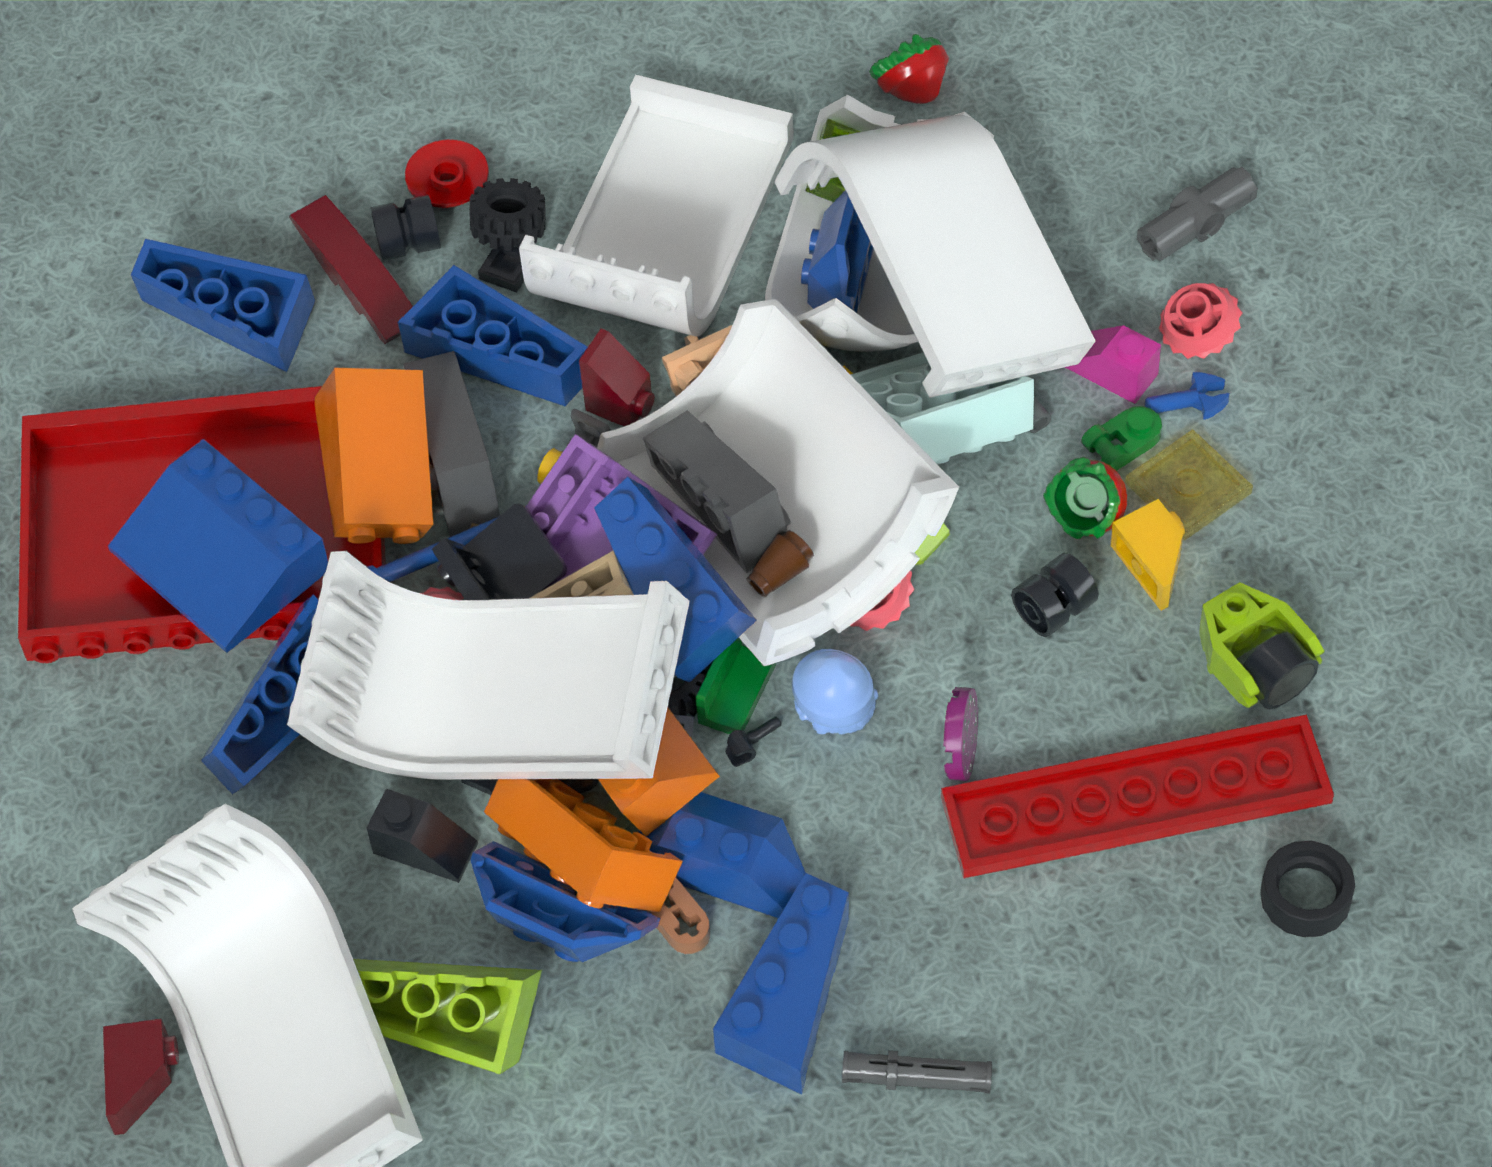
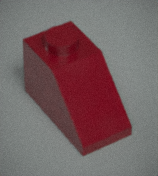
[579,328,655,427]
[103,1018,179,1135]

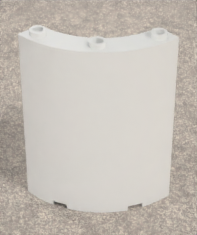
[597,299,959,666]

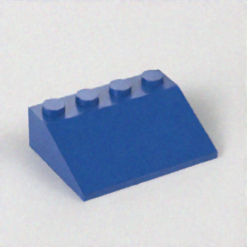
[108,439,328,653]

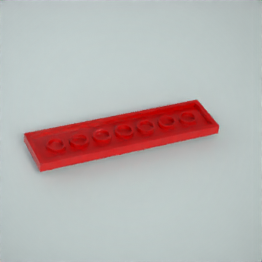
[941,714,1334,879]

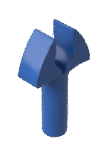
[1145,372,1230,420]

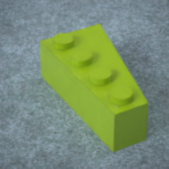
[353,959,542,1074]

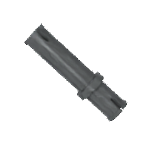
[842,1050,992,1094]

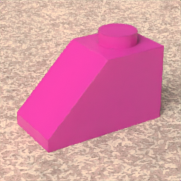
[1065,325,1161,404]

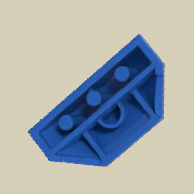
[801,190,874,314]
[639,792,806,918]
[470,841,661,962]

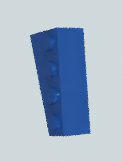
[131,239,315,372]
[713,873,849,1094]

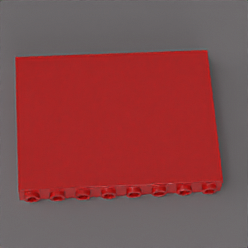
[18,386,386,663]

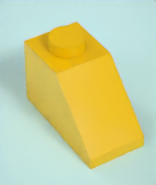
[1111,499,1185,611]

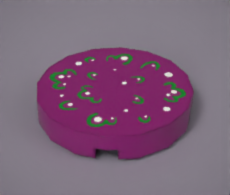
[943,687,978,781]

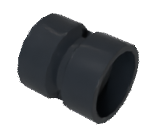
[370,194,441,261]
[1011,553,1099,637]

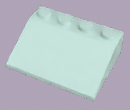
[851,352,1034,464]

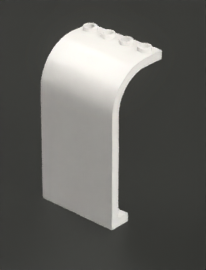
[519,75,794,336]
[774,115,1095,398]
[287,551,690,780]
[72,804,423,1167]

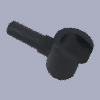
[725,716,781,767]

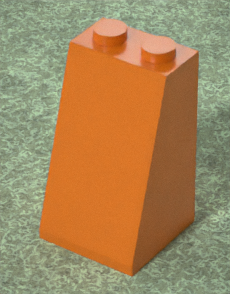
[315,368,433,544]

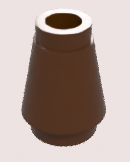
[746,530,814,598]

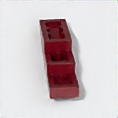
[289,195,413,345]

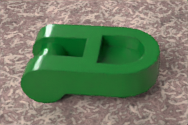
[1081,406,1162,471]

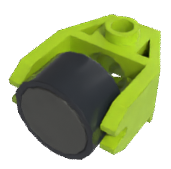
[1199,582,1324,710]

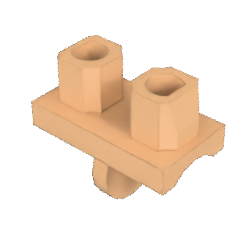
[662,325,732,396]

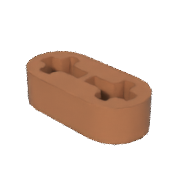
[643,877,710,954]

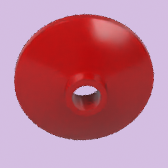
[405,139,489,208]

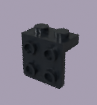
[431,503,567,600]

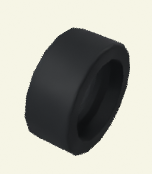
[1260,840,1355,937]

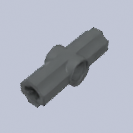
[1137,166,1258,261]

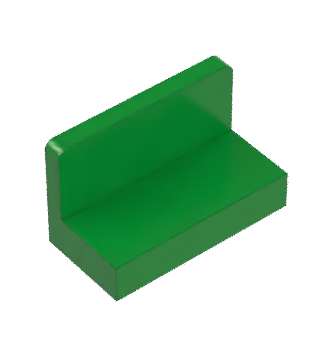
[696,637,776,734]

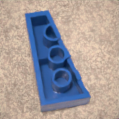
[398,265,588,406]
[594,476,757,682]
[201,594,319,795]

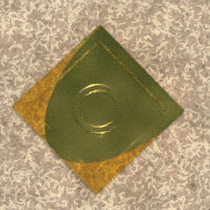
[1125,429,1253,540]

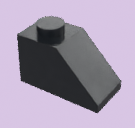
[366,789,478,883]

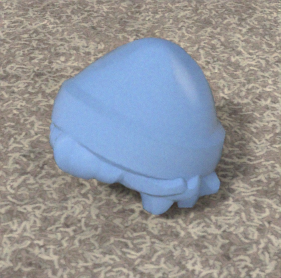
[792,649,878,735]

